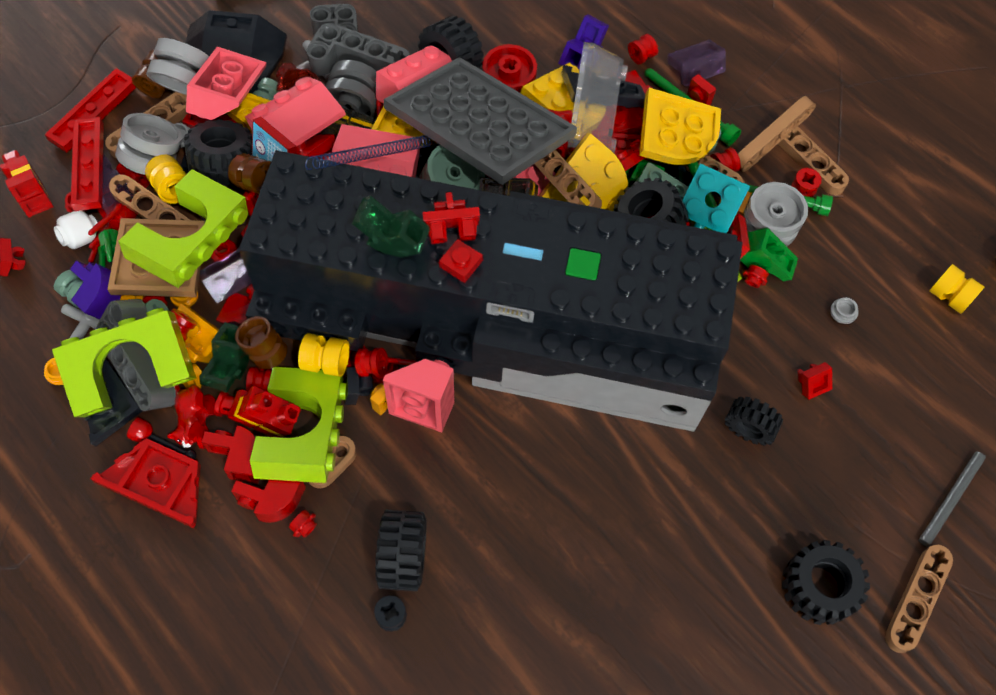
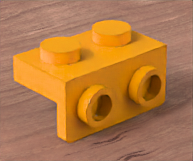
[177,303,227,363]

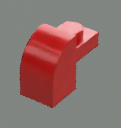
[201,426,260,484]
[231,480,306,523]

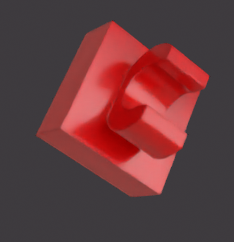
[0,238,25,276]
[798,362,832,400]

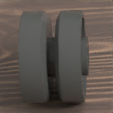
[325,60,377,125]

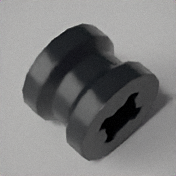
[374,595,407,632]

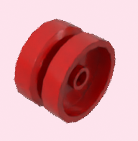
[482,44,537,93]

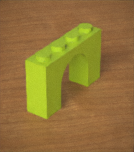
[118,169,248,288]
[52,308,197,417]
[250,367,347,483]

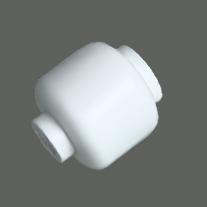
[54,211,97,249]

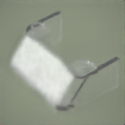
[566,42,628,160]

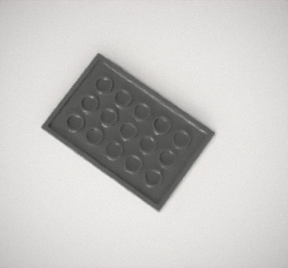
[384,57,577,185]

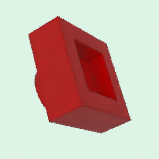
[687,74,716,105]
[439,239,483,283]

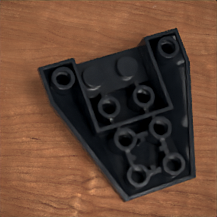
[185,10,287,94]

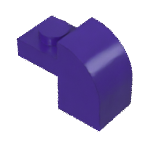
[558,14,609,73]
[70,260,121,319]

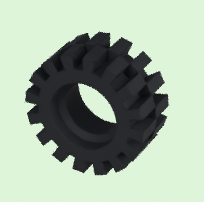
[725,396,783,446]

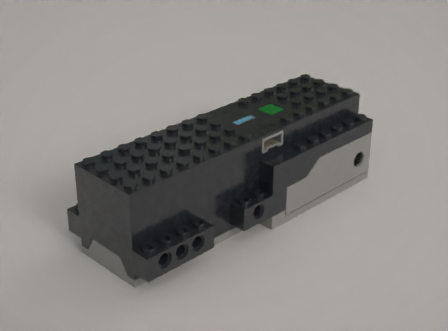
[239,150,743,432]

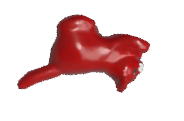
[167,385,216,450]

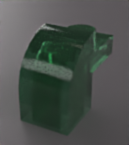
[352,196,430,257]
[199,322,250,393]

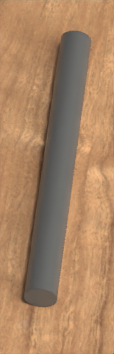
[919,452,986,547]

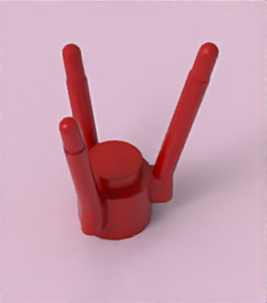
[88,203,137,249]

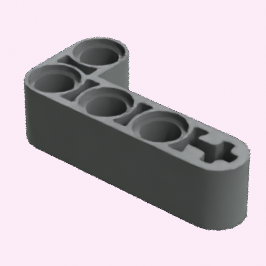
[310,3,358,62]
[307,23,410,76]
[96,299,176,411]

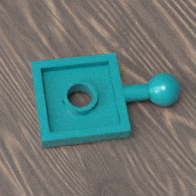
[682,163,750,233]

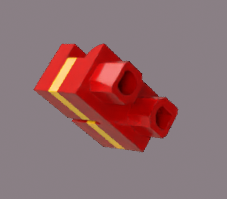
[0,150,54,218]
[228,386,301,438]

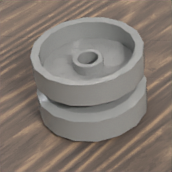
[146,38,209,95]
[115,113,182,175]
[742,182,808,246]

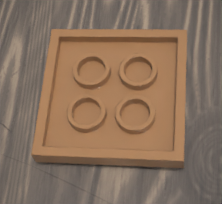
[108,218,205,297]

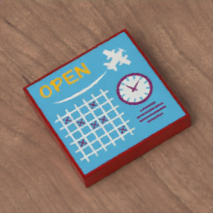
[252,116,296,161]

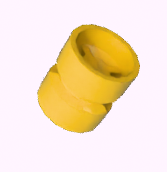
[145,155,186,204]
[929,264,984,314]
[298,333,350,377]

